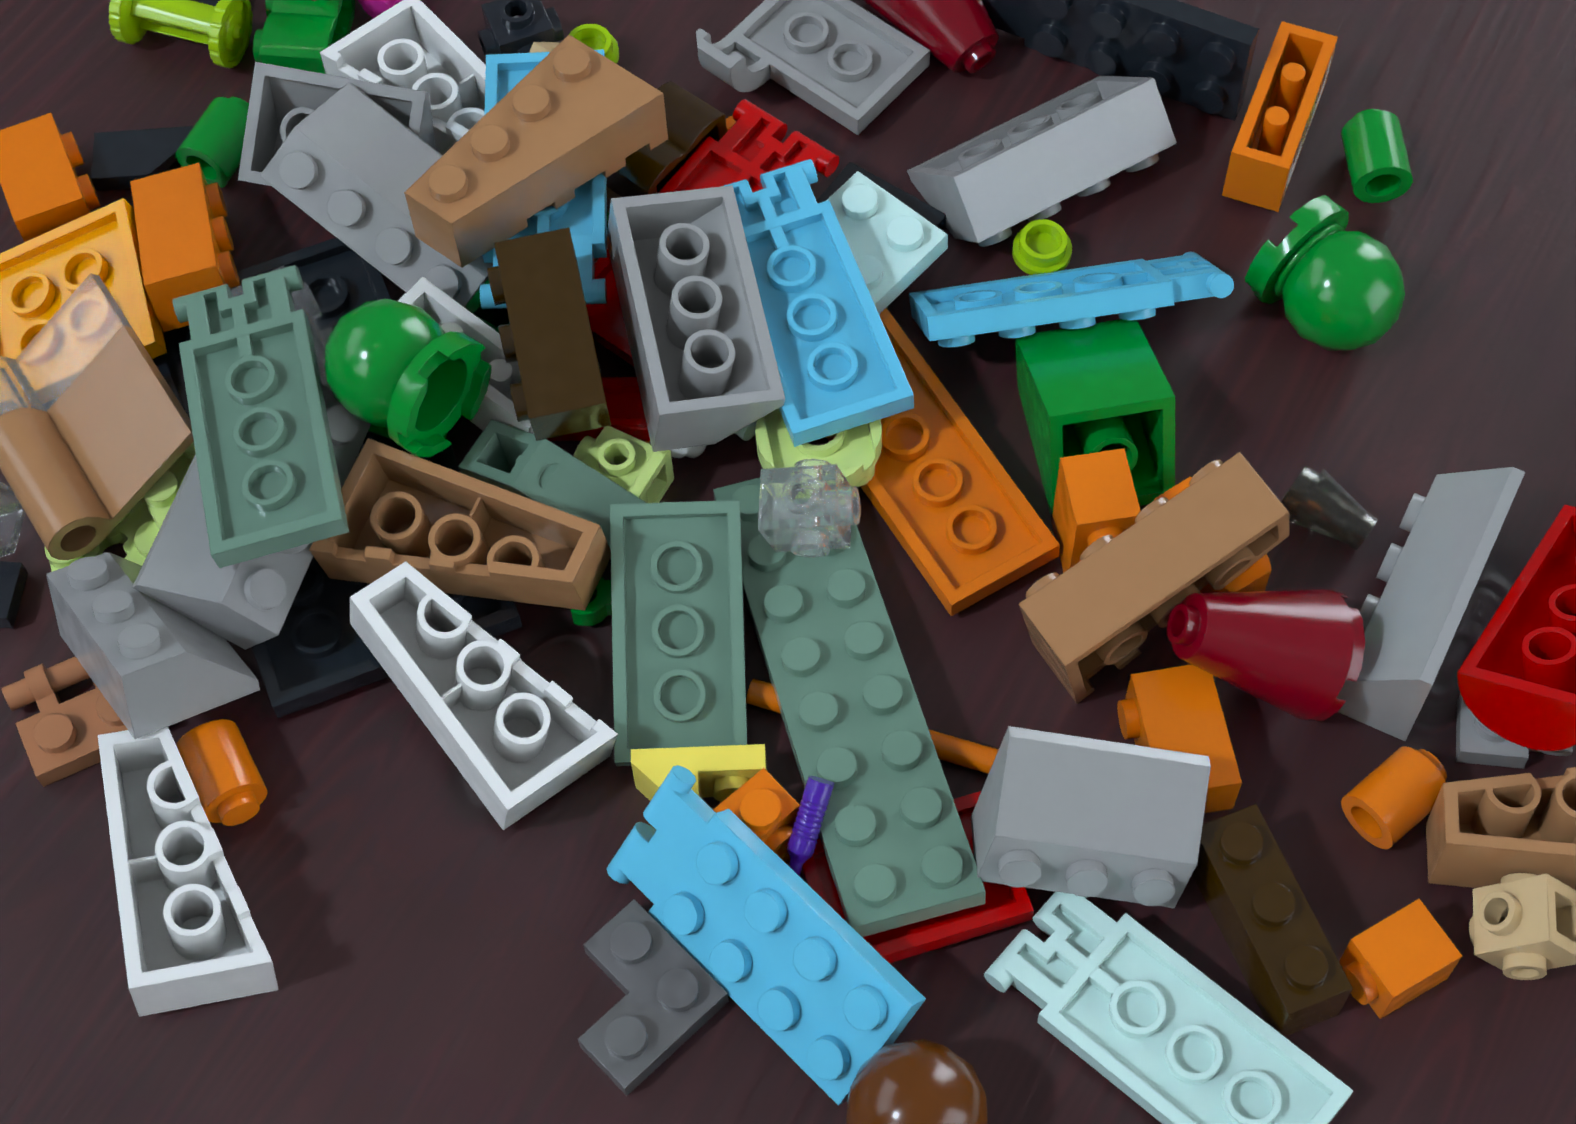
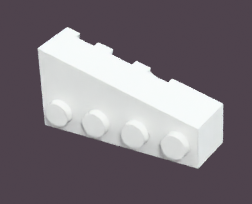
[320,0,486,155]
[350,561,618,830]
[98,726,279,1017]

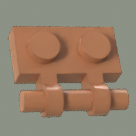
[2,656,128,787]

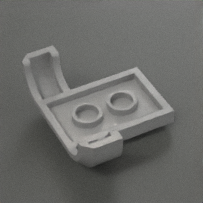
[696,0,930,135]

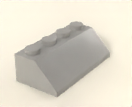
[907,76,1177,247]
[260,83,493,307]
[607,185,785,452]
[132,385,371,650]
[1337,467,1525,741]

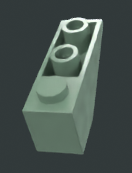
[459,419,646,560]

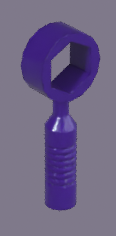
[787,776,834,876]

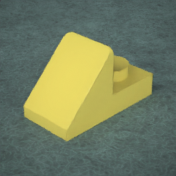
[631,744,767,802]

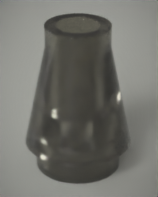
[1281,465,1378,550]

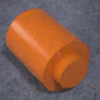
[176,719,267,826]
[1341,746,1447,849]

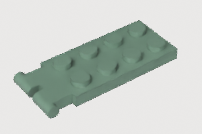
[173,265,349,568]

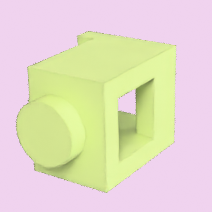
[574,426,674,503]

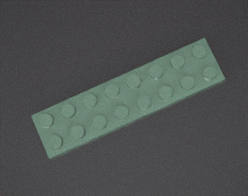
[713,475,986,937]

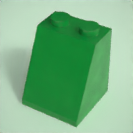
[1015,319,1175,516]

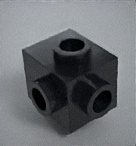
[477,0,564,59]

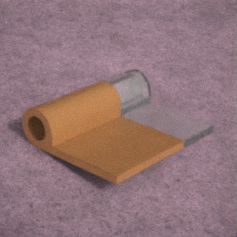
[0,273,194,560]

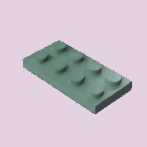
[610,500,747,766]

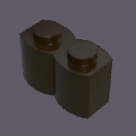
[607,81,727,197]

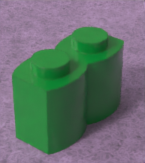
[253,0,356,74]

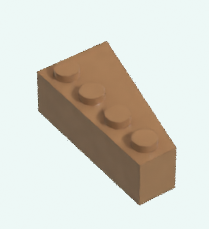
[404,35,668,268]
[309,438,611,610]
[1019,452,1290,704]
[1426,767,1576,890]

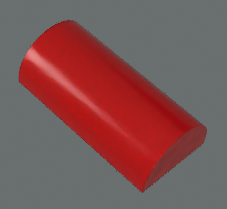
[1457,504,1576,751]

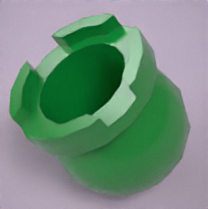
[1245,195,1405,351]
[324,299,492,457]

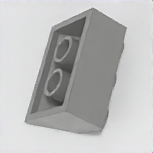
[238,62,436,186]
[46,552,260,739]
[971,726,1211,908]

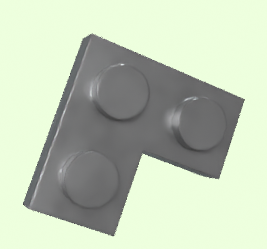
[578,899,729,1096]

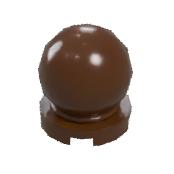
[846,1039,988,1124]

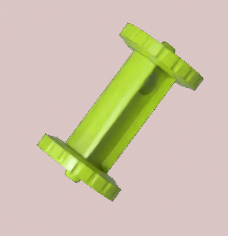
[109,0,253,68]

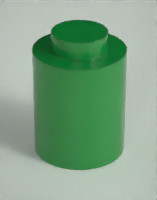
[176,97,249,188]
[1341,109,1413,203]

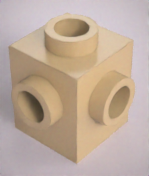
[1469,873,1576,980]

